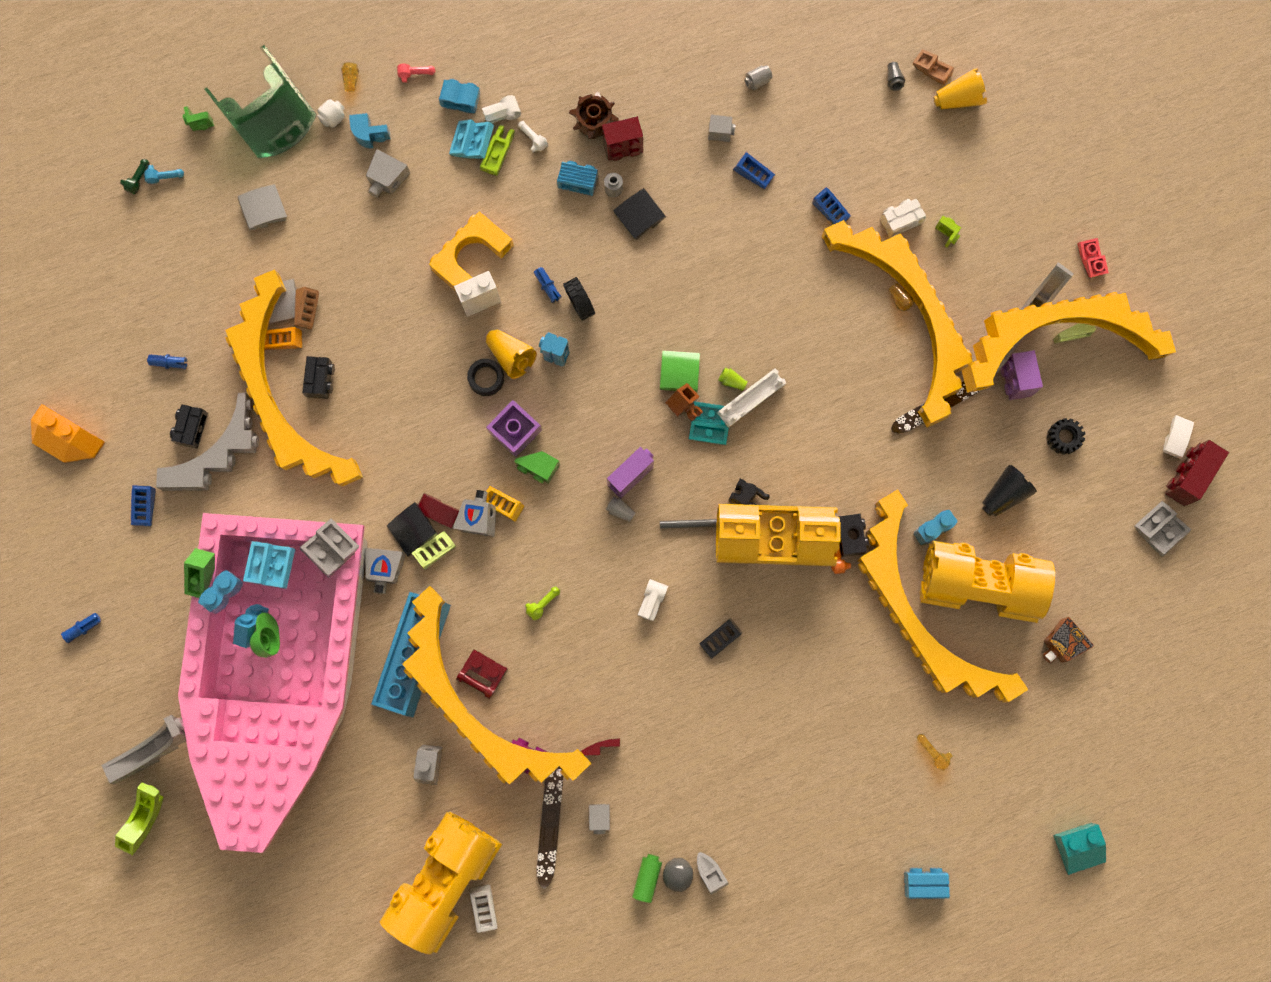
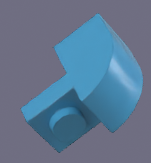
[349,113,391,148]

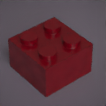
[602,116,643,161]

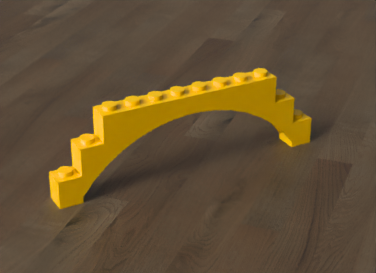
[822,220,973,428]
[225,269,363,487]
[961,292,1176,393]
[857,489,1028,703]
[402,586,592,784]

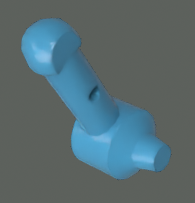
[144,165,184,184]

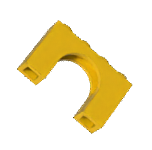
[429,211,514,291]

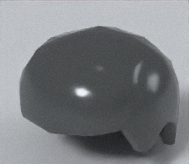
[663,858,694,892]

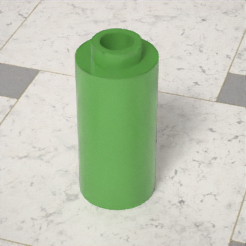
[632,854,662,903]

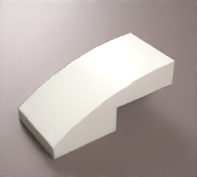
[1163,415,1194,459]

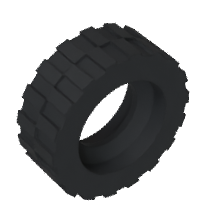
[563,277,595,321]

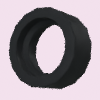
[467,359,504,396]

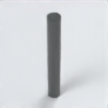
[660,519,716,529]

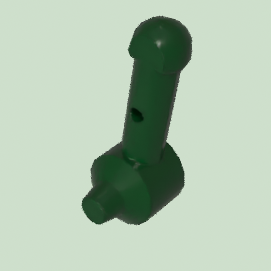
[120,159,150,194]

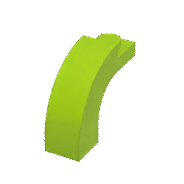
[115,782,163,855]

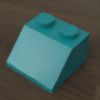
[1053,823,1106,875]

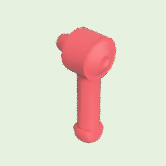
[397,64,436,83]

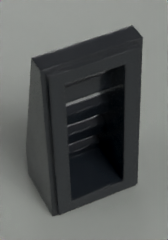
[699,618,742,659]

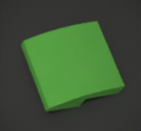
[660,351,700,392]

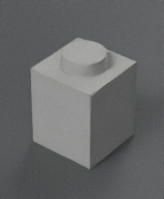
[708,115,735,142]
[589,804,610,834]

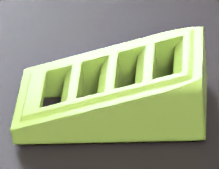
[1053,323,1096,343]
[412,531,456,569]

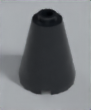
[982,465,1037,517]

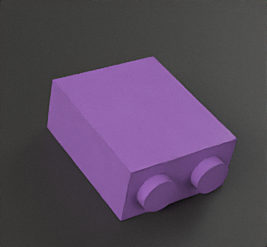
[607,447,654,499]

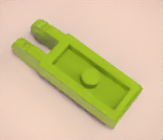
[480,125,515,176]

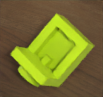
[935,216,961,248]

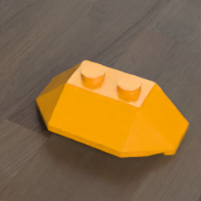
[31,404,105,463]

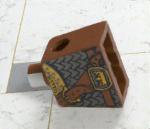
[1042,617,1094,664]

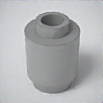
[744,65,773,90]
[604,173,623,197]

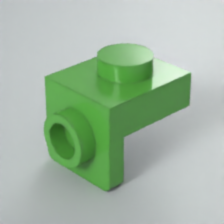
[183,106,214,131]

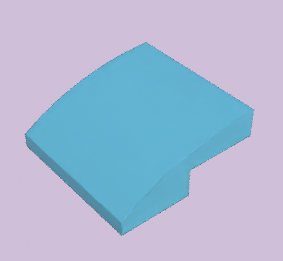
[449,119,494,159]
[243,541,295,589]

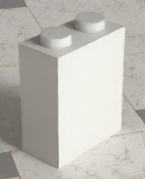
[454,271,501,317]

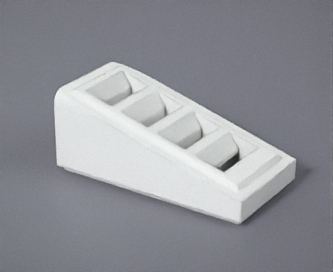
[470,885,497,933]

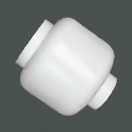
[317,99,345,128]

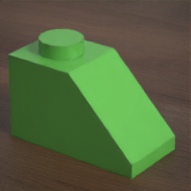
[184,548,215,598]

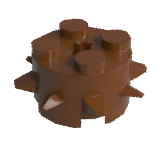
[569,92,619,139]

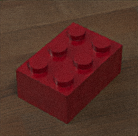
[1165,440,1229,507]

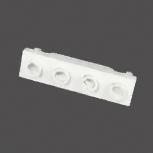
[717,369,786,428]

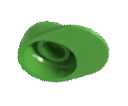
[250,612,280,658]

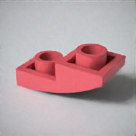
[1077,238,1109,278]

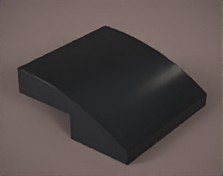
[613,188,666,240]
[387,502,437,557]

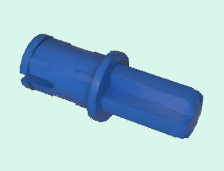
[534,267,562,303]
[147,354,187,369]
[61,613,101,643]

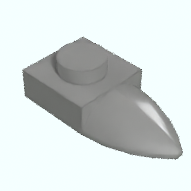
[697,852,728,895]

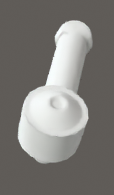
[518,121,548,153]

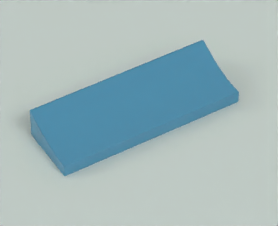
[371,592,451,717]

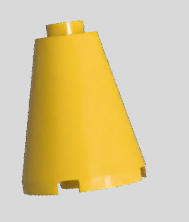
[933,68,987,110]
[486,329,537,379]

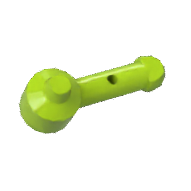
[525,587,560,620]

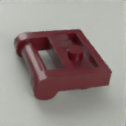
[456,649,508,699]

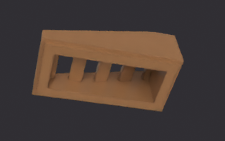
[294,287,319,330]

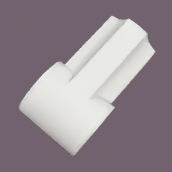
[482,95,521,123]
[638,579,668,621]

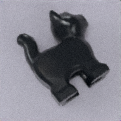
[728,478,770,505]

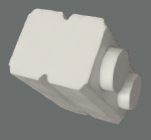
[881,199,926,238]

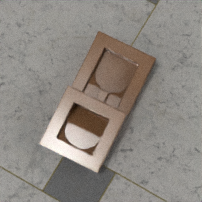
[913,49,954,85]

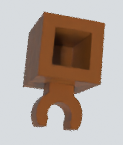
[665,383,703,421]

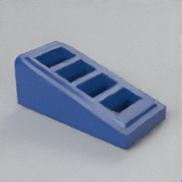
[733,152,775,189]
[812,187,851,225]
[131,485,156,526]

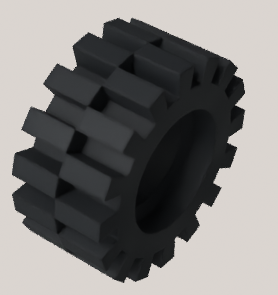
[1047,418,1086,455]

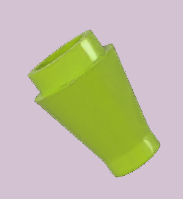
[718,367,748,391]

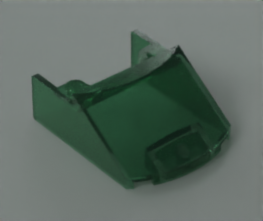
[203,45,317,158]

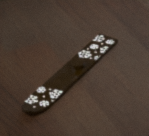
[891,381,982,434]
[537,766,564,888]

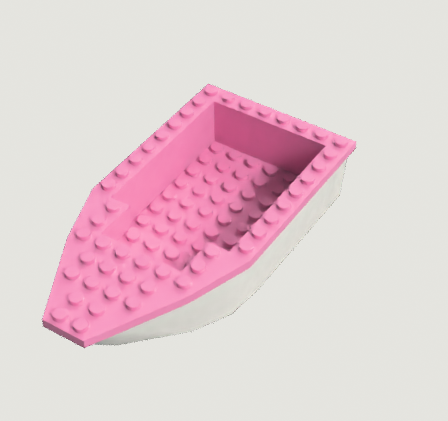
[178,513,368,853]

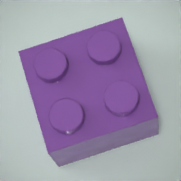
[1001,350,1043,400]
[486,400,542,457]

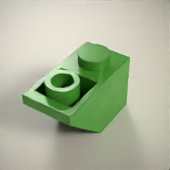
[514,451,560,484]

